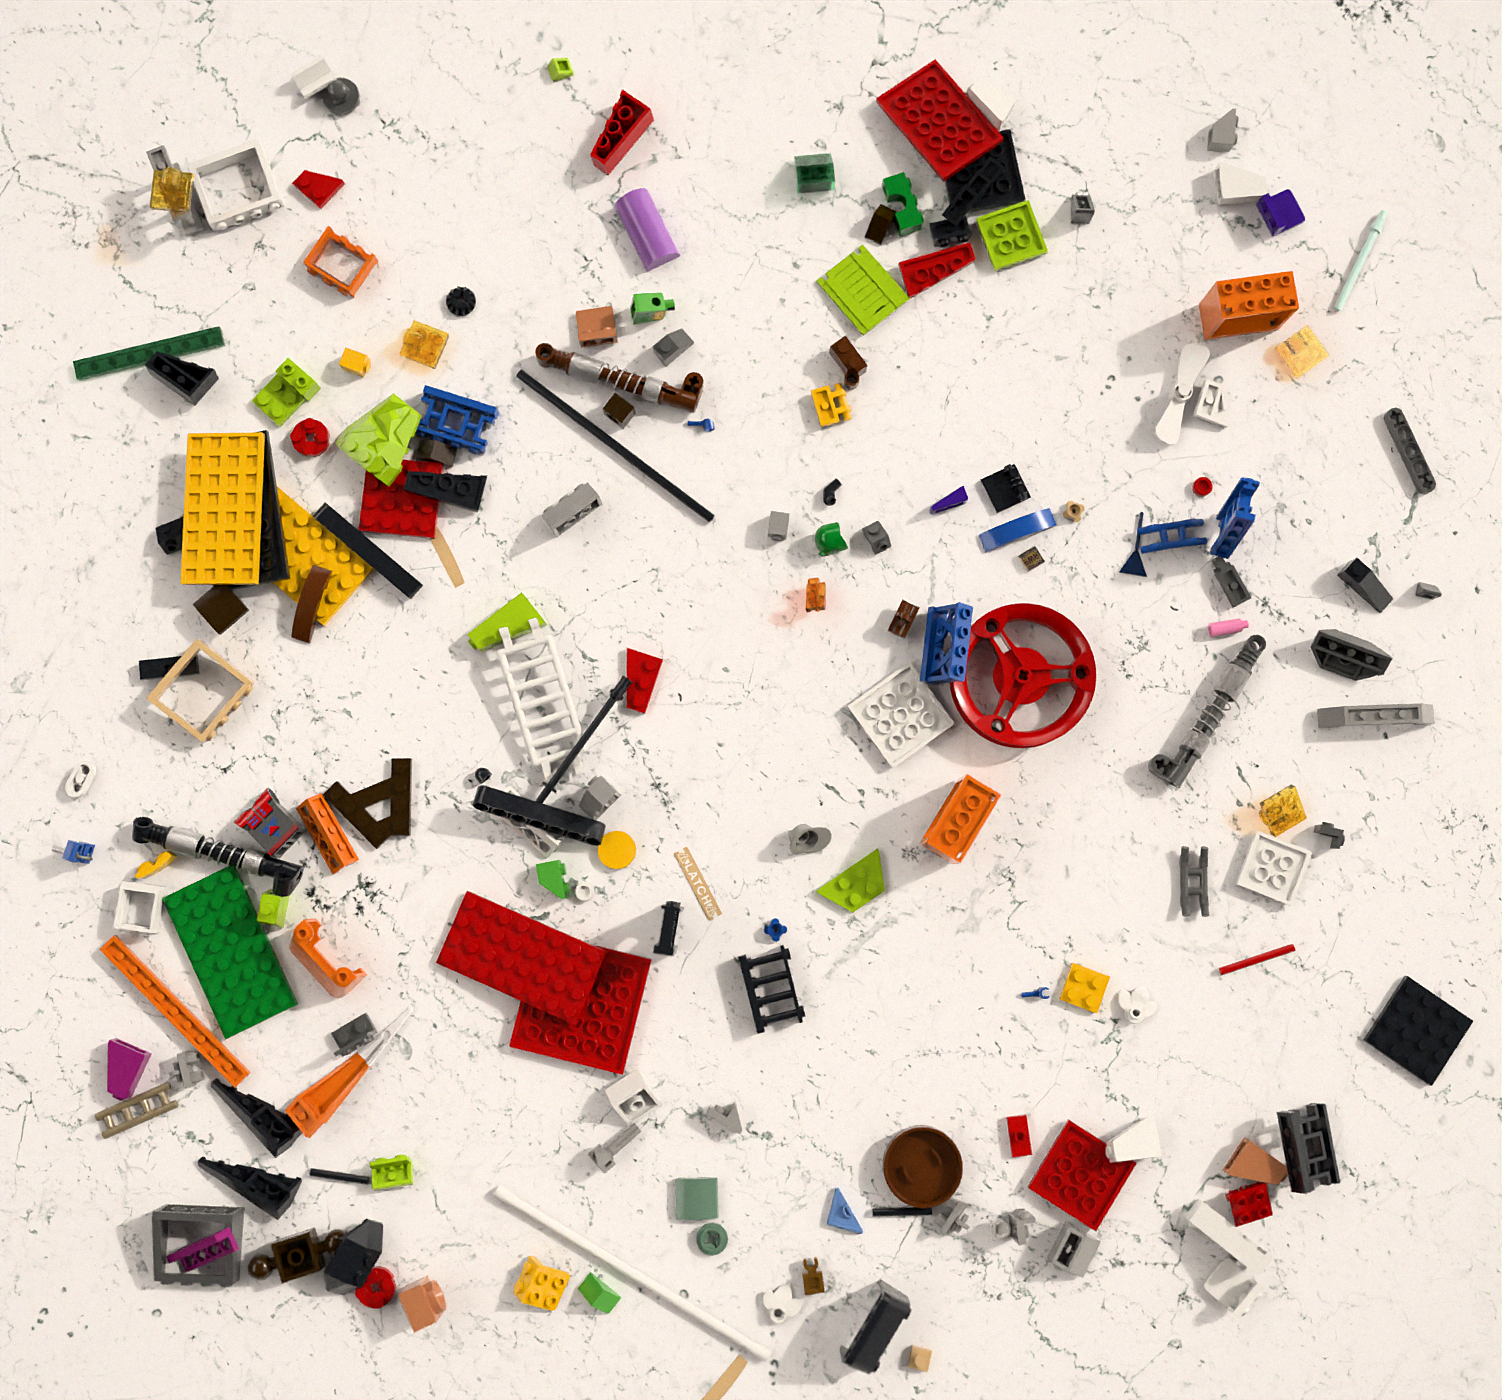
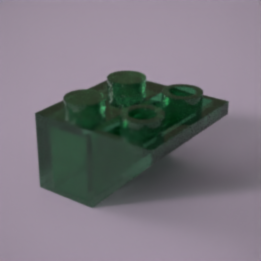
[794,153,835,193]

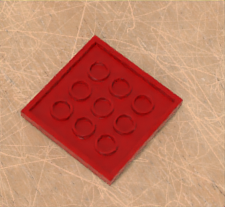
[358,460,444,539]
[1027,1119,1137,1231]

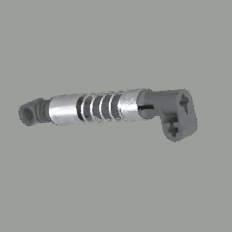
[1148,635,1266,788]

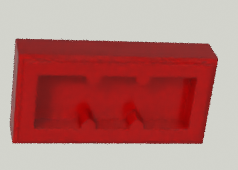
[1006,1114,1032,1157]

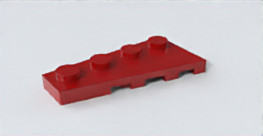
[898,242,976,299]

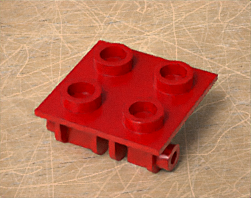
[1225,1181,1273,1227]

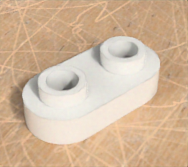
[65,761,96,798]

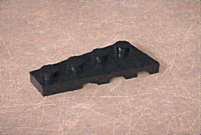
[403,471,487,512]

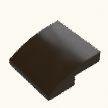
[193,585,249,635]

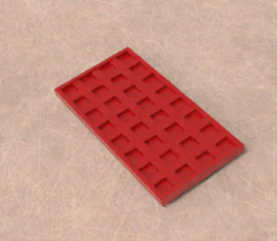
[436,891,608,1025]

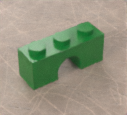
[882,172,924,237]

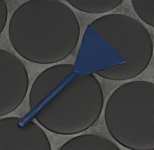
[1119,512,1147,577]

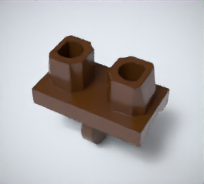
[887,599,920,639]

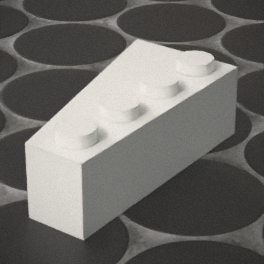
[1185,1198,1273,1276]

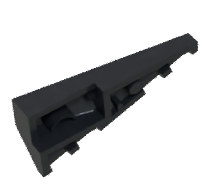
[211,1078,302,1158]
[198,1157,302,1220]

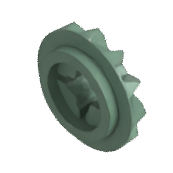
[696,1222,728,1255]

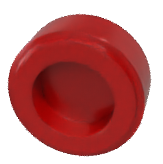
[1192,477,1213,497]

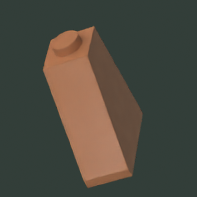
[1223,1138,1288,1185]

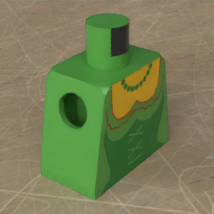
[630,292,675,325]

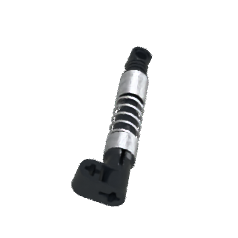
[132,817,304,897]

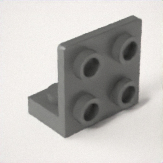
[331,1012,378,1057]

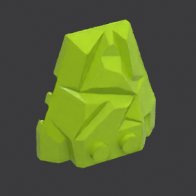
[335,393,422,487]

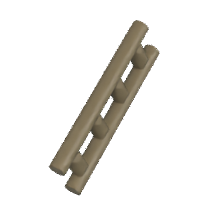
[95,1082,178,1139]

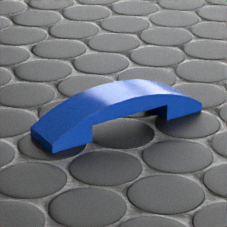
[979,508,1056,552]

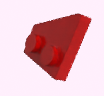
[292,170,345,209]

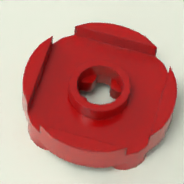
[290,418,330,457]
[355,1266,396,1309]

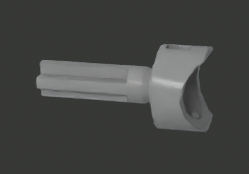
[588,1123,641,1174]

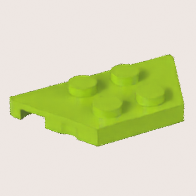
[816,849,885,913]

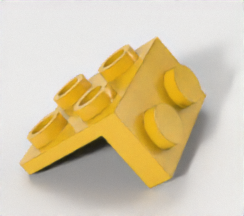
[513,1255,570,1311]

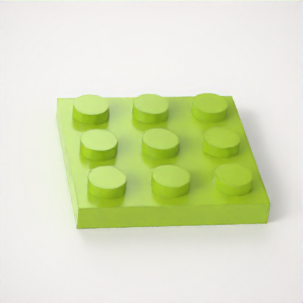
[975,200,1048,271]

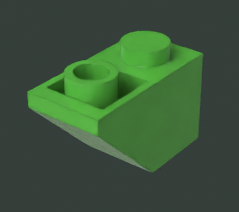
[536,860,570,899]

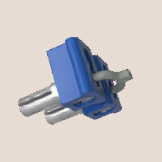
[52,840,95,864]

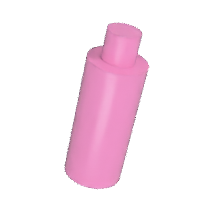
[1208,618,1249,637]

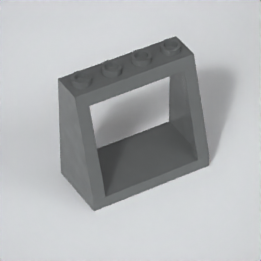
[152,1204,244,1287]

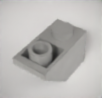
[1207,108,1239,152]

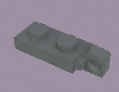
[1212,556,1251,608]

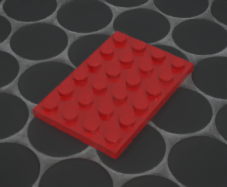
[876,59,1003,182]

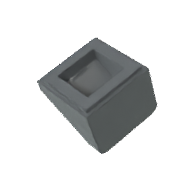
[1415,582,1442,600]

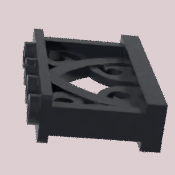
[653,901,684,956]

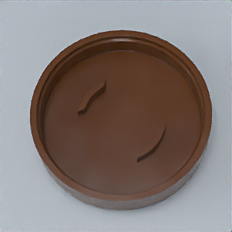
[882,1125,963,1208]

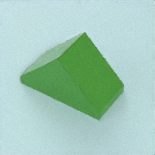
[578,1272,621,1314]

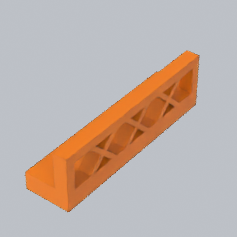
[296,793,359,875]

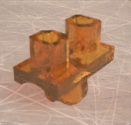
[805,577,826,613]

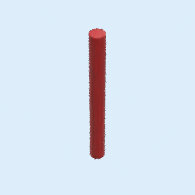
[1219,944,1295,975]

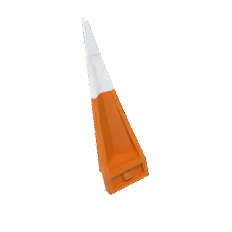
[285,1008,413,1138]

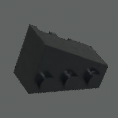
[145,351,219,406]

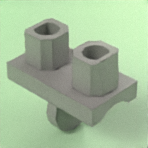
[169,1051,205,1089]
[934,1197,970,1235]

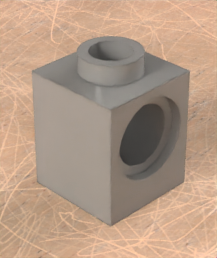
[768,511,790,541]

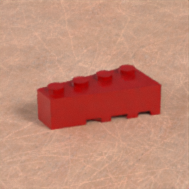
[590,89,654,176]

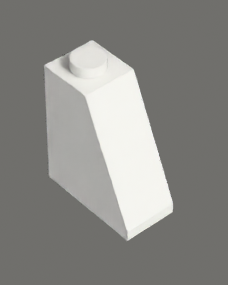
[966,78,1017,132]
[1214,162,1269,206]
[1105,1116,1162,1163]

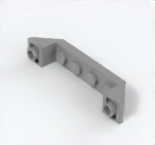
[1317,703,1435,728]

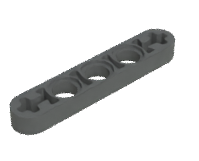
[1384,408,1436,494]

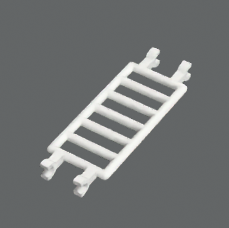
[497,618,587,784]

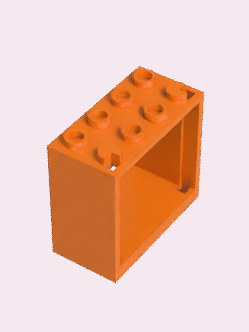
[1198,271,1299,340]
[919,774,1001,864]

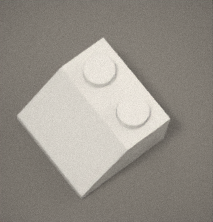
[605,1069,662,1126]

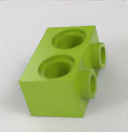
[275,358,321,402]

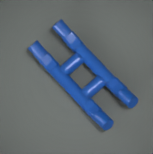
[1137,519,1208,554]

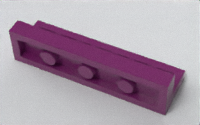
[166,1227,239,1273]

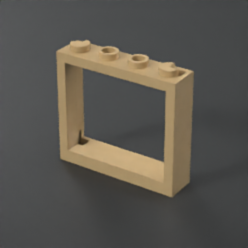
[146,639,255,742]

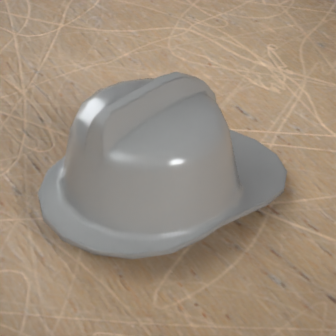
[787,824,832,854]

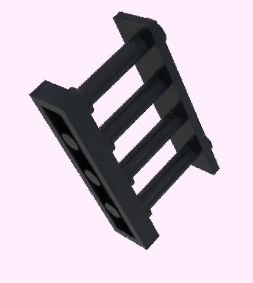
[738,945,806,1034]

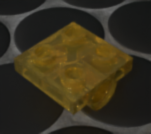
[150,167,194,213]
[399,320,450,369]
[1275,325,1330,379]
[1259,784,1307,837]

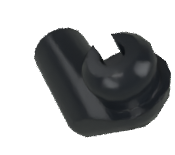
[823,478,842,506]

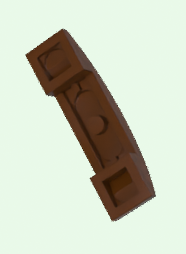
[291,565,332,643]

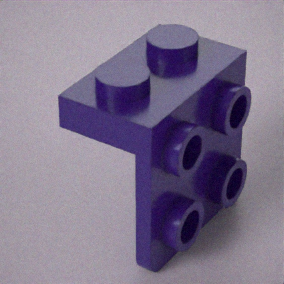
[1256,189,1305,237]

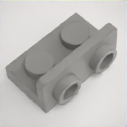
[1008,1208,1036,1245]

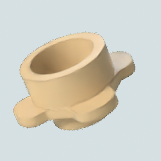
[1063,501,1085,522]

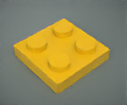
[1059,963,1110,1013]

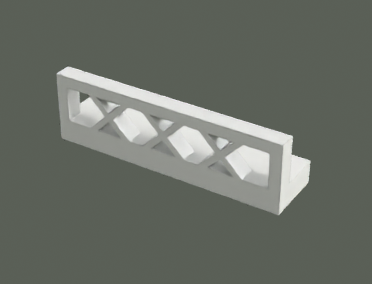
[500,786,566,858]

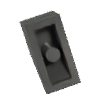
[653,328,694,367]

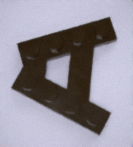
[323,758,412,849]

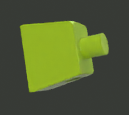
[257,889,290,928]

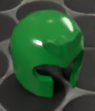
[815,522,848,557]

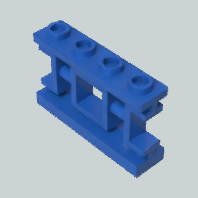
[415,385,499,455]
[1210,477,1260,559]

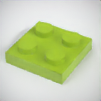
[252,374,306,427]

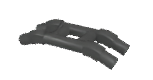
[1179,846,1209,917]

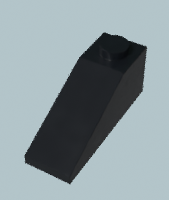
[1337,557,1393,613]

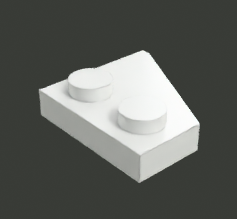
[1193,379,1230,428]

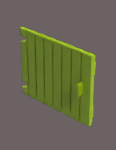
[816,244,910,336]

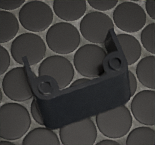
[840,1280,912,1375]

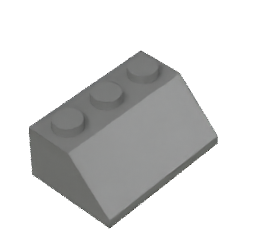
[542,482,602,537]

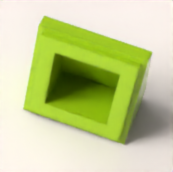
[547,58,574,82]

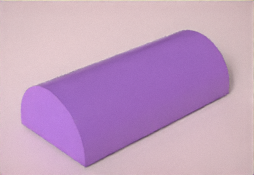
[615,188,680,272]

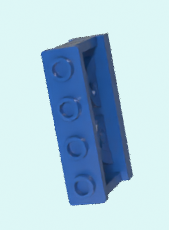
[920,602,973,685]

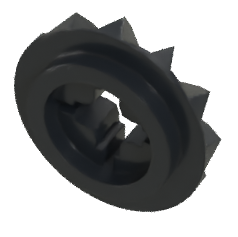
[446,286,476,316]

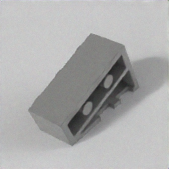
[578,775,621,820]

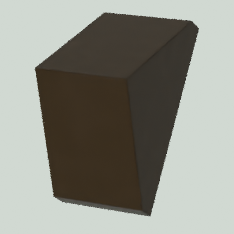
[864,204,897,245]
[416,440,457,467]

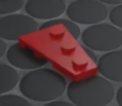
[627,648,663,714]

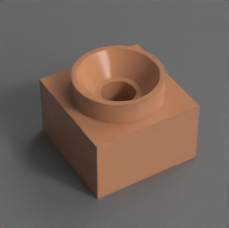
[398,1275,446,1333]

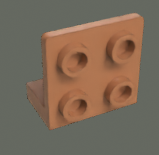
[576,306,618,348]

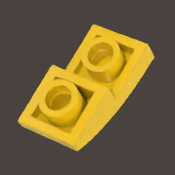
[135,851,178,879]

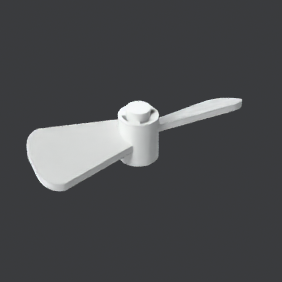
[1155,344,1210,445]

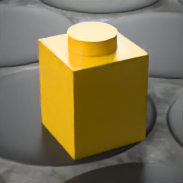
[339,347,371,377]

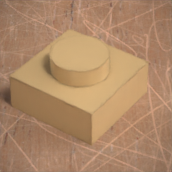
[908,1345,932,1372]

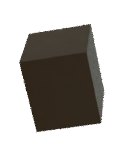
[602,393,636,429]

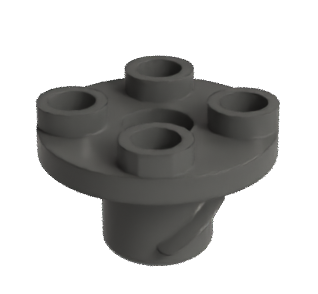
[322,78,360,116]

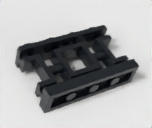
[1276,1103,1340,1194]

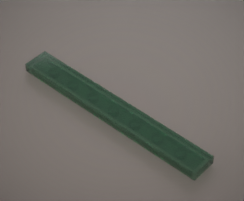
[73,326,225,381]

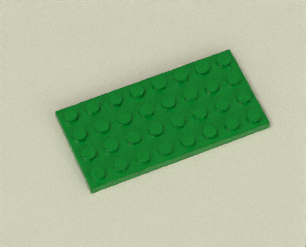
[162,865,298,1039]

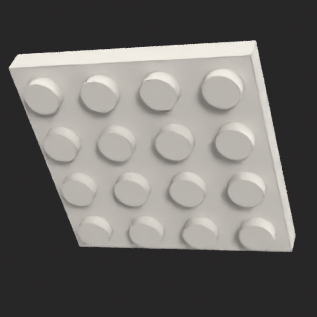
[847,661,955,769]

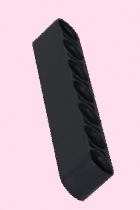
[313,502,423,599]
[472,785,606,846]

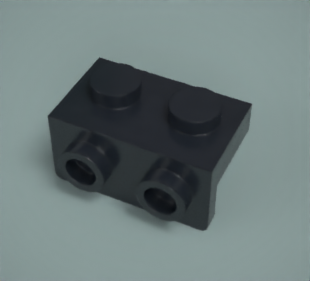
[929,217,973,247]
[155,516,184,555]

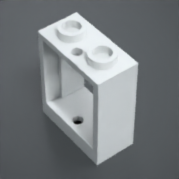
[113,881,167,936]

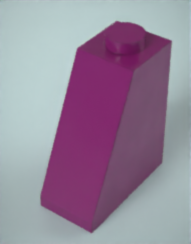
[107,1038,152,1101]

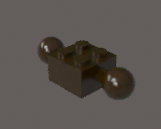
[248,1227,347,1283]

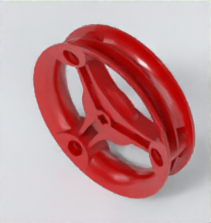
[949,603,1096,748]

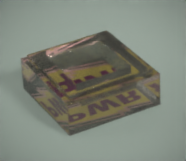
[1018,546,1045,572]

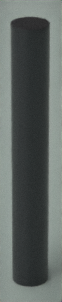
[309,1168,370,1185]
[872,1207,932,1217]

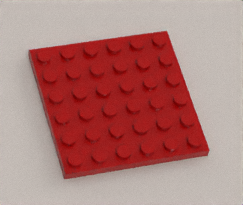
[509,944,652,1075]

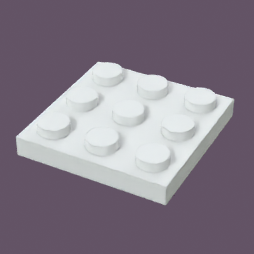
[1236,830,1312,906]

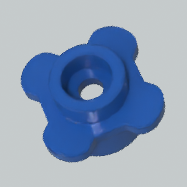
[764,918,787,942]

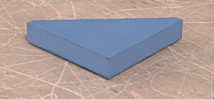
[827,1187,863,1234]

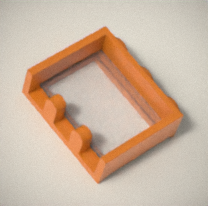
[303,226,379,298]

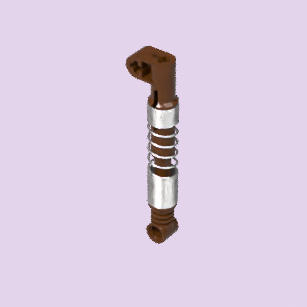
[535,343,703,413]

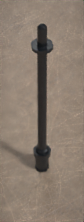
[536,676,633,803]

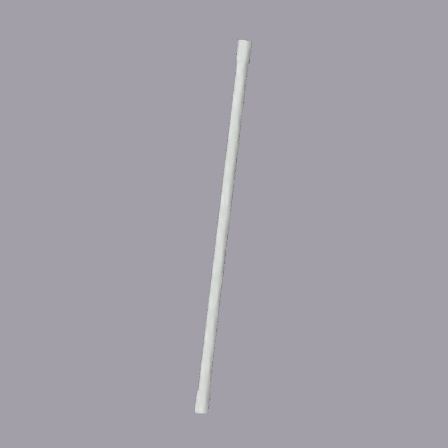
[494,1186,771,1362]

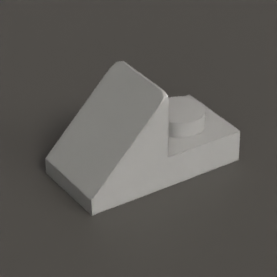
[706,1101,742,1134]

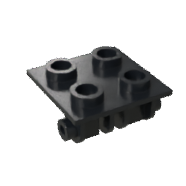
[981,464,1031,513]

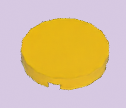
[598,831,636,869]

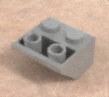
[1047,1222,1101,1278]

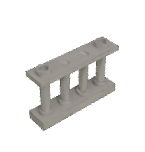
[146,145,205,236]

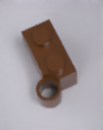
[829,336,868,390]

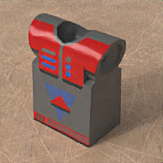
[234,787,307,858]

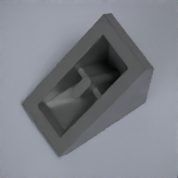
[1071,195,1095,224]

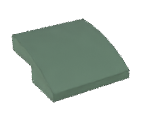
[675,1177,719,1220]

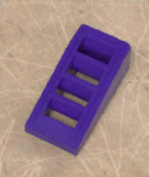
[929,486,968,515]

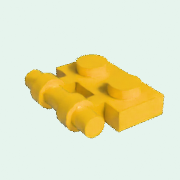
[811,383,852,428]

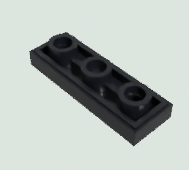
[139,655,199,680]

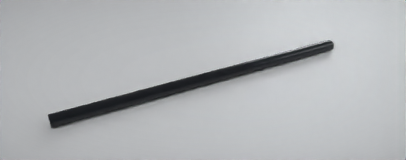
[516,369,715,523]

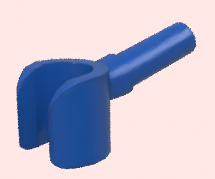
[687,419,715,432]
[1021,987,1050,999]

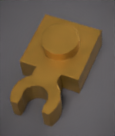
[802,1257,825,1295]

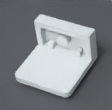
[1203,1257,1264,1319]

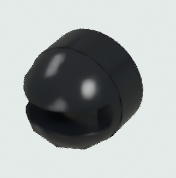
[475,768,492,784]

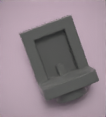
[862,520,891,555]
[1313,822,1345,849]

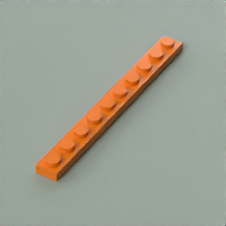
[100,935,251,1088]

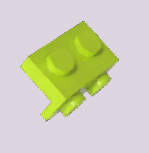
[369,1154,414,1191]

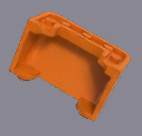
[289,918,367,998]

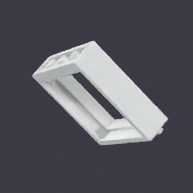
[187,139,284,231]

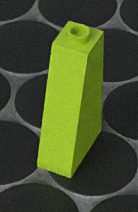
[467,592,547,652]

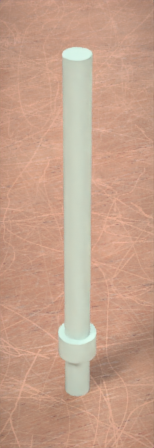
[1333,210,1388,312]

